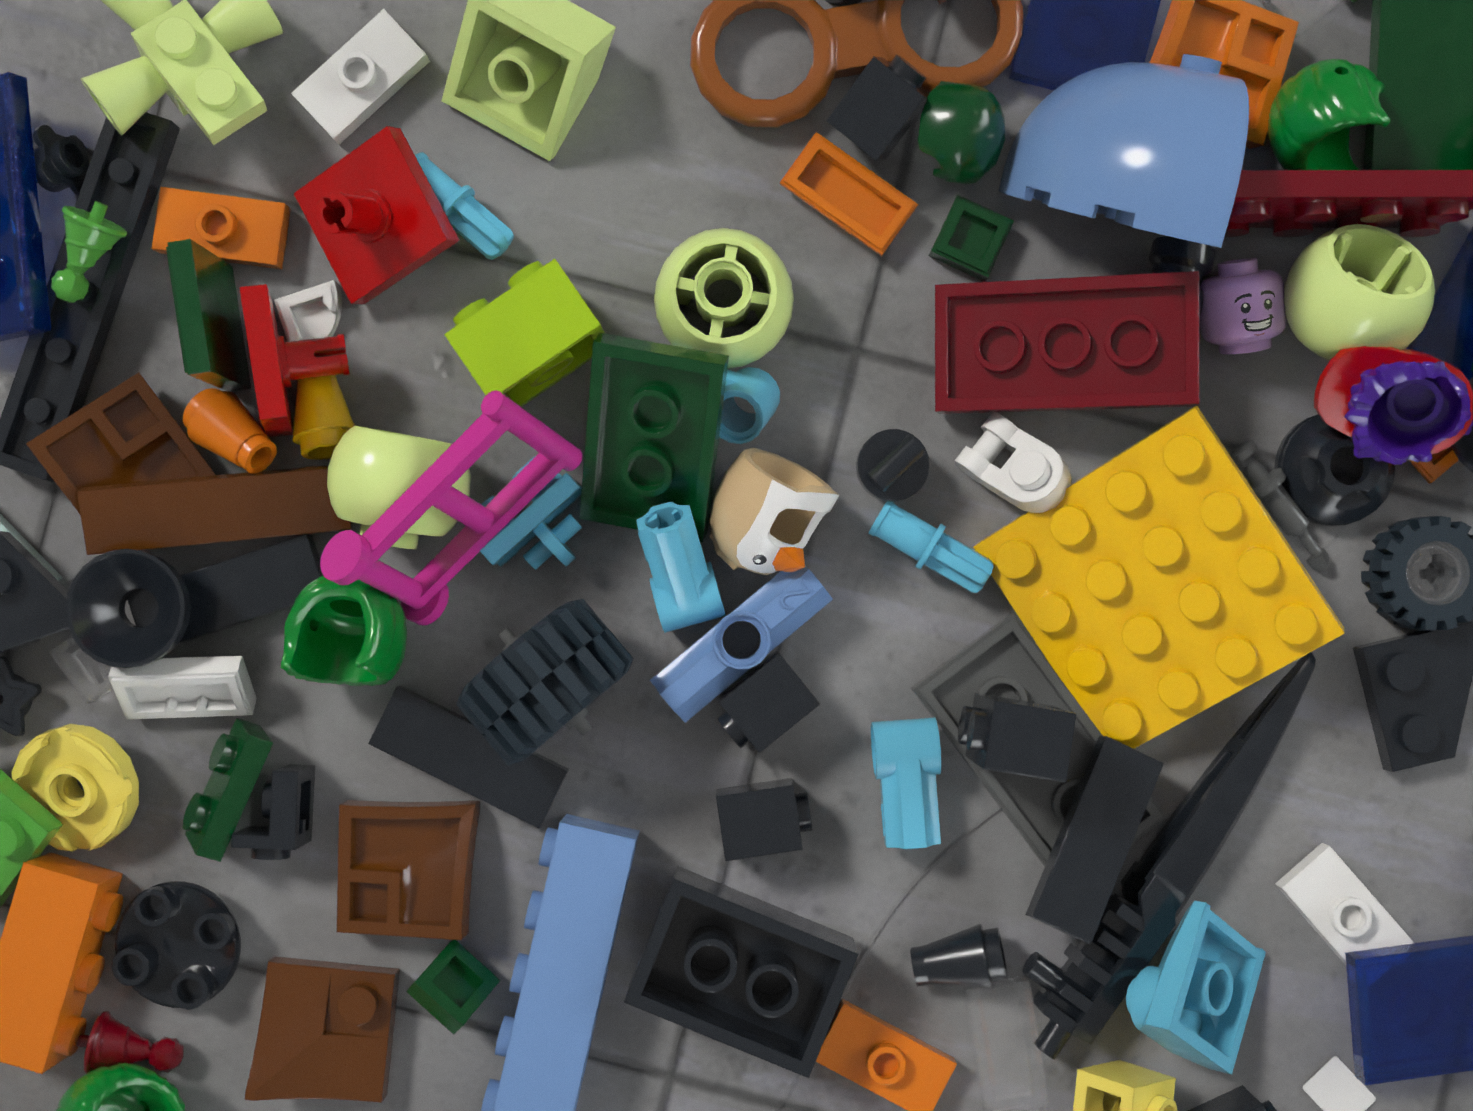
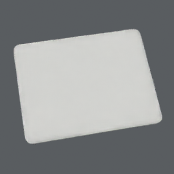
[1303,1056,1376,1111]

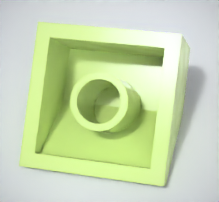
[441,0,616,161]

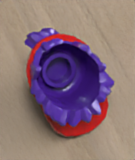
[1314,346,1473,465]

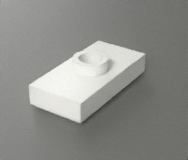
[291,9,430,145]
[108,656,257,719]
[1275,843,1414,985]

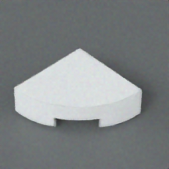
[274,280,342,342]

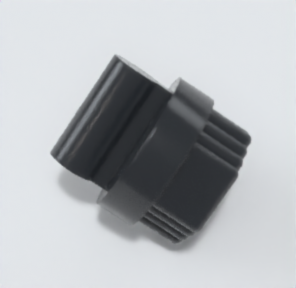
[856,429,930,502]

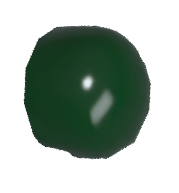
[918,81,1005,184]

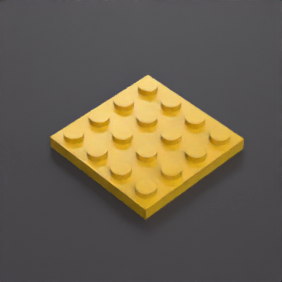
[973,405,1345,749]

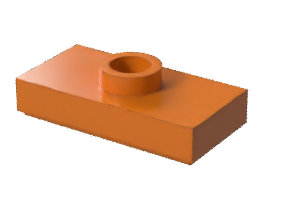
[151,187,291,270]
[816,998,957,1111]

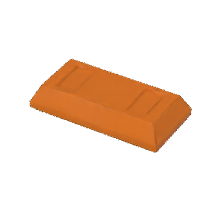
[780,132,919,257]

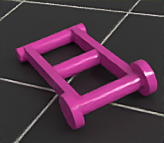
[320,390,582,626]

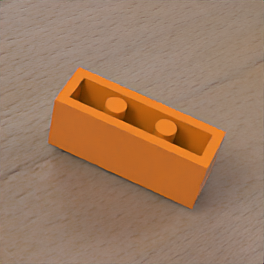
[0,853,123,1074]

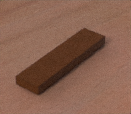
[77,465,353,555]

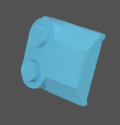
[1126,901,1266,1075]

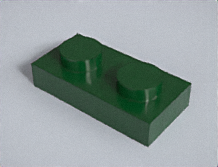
[183,718,273,862]

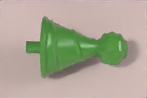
[51,201,127,303]

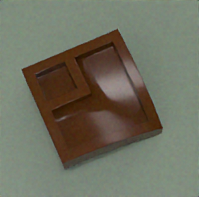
[26,372,215,514]
[337,800,480,940]
[245,956,400,1103]

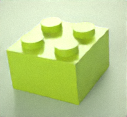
[444,258,605,407]

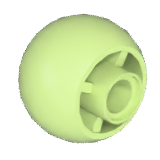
[1284,224,1435,361]
[654,228,794,369]
[327,425,471,549]

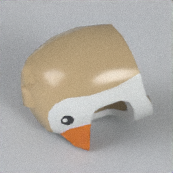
[709,448,839,576]

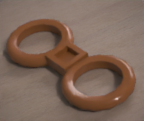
[690,0,1023,128]

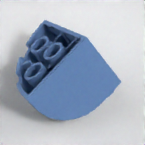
[998,54,1249,248]

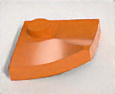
[1149,0,1299,149]

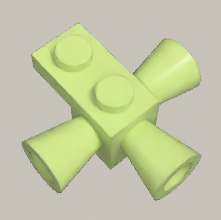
[80,0,283,145]

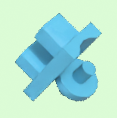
[480,456,583,570]

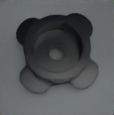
[26,125,89,196]

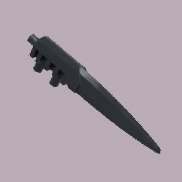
[1022,652,1316,1060]

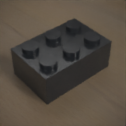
[624,866,859,1078]

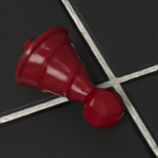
[77,1011,184,1074]

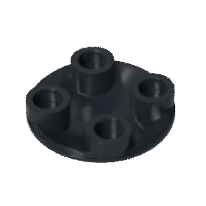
[112,881,241,1010]

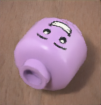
[1200,258,1287,354]

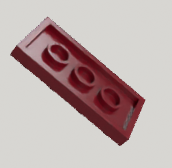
[1224,170,1473,238]
[935,271,1200,414]

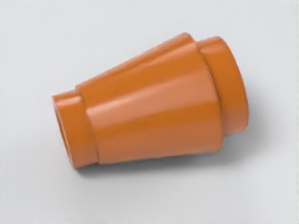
[183,388,277,474]

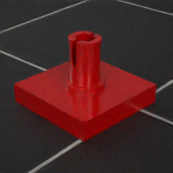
[293,126,460,304]
[239,284,350,438]

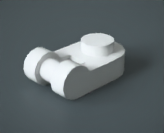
[954,412,1072,513]

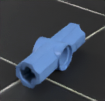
[650,565,833,723]

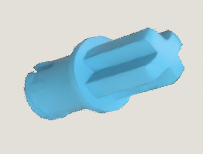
[415,152,514,260]
[868,501,994,593]

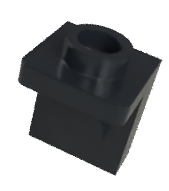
[231,764,315,860]

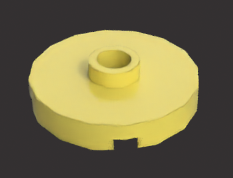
[12,724,139,852]

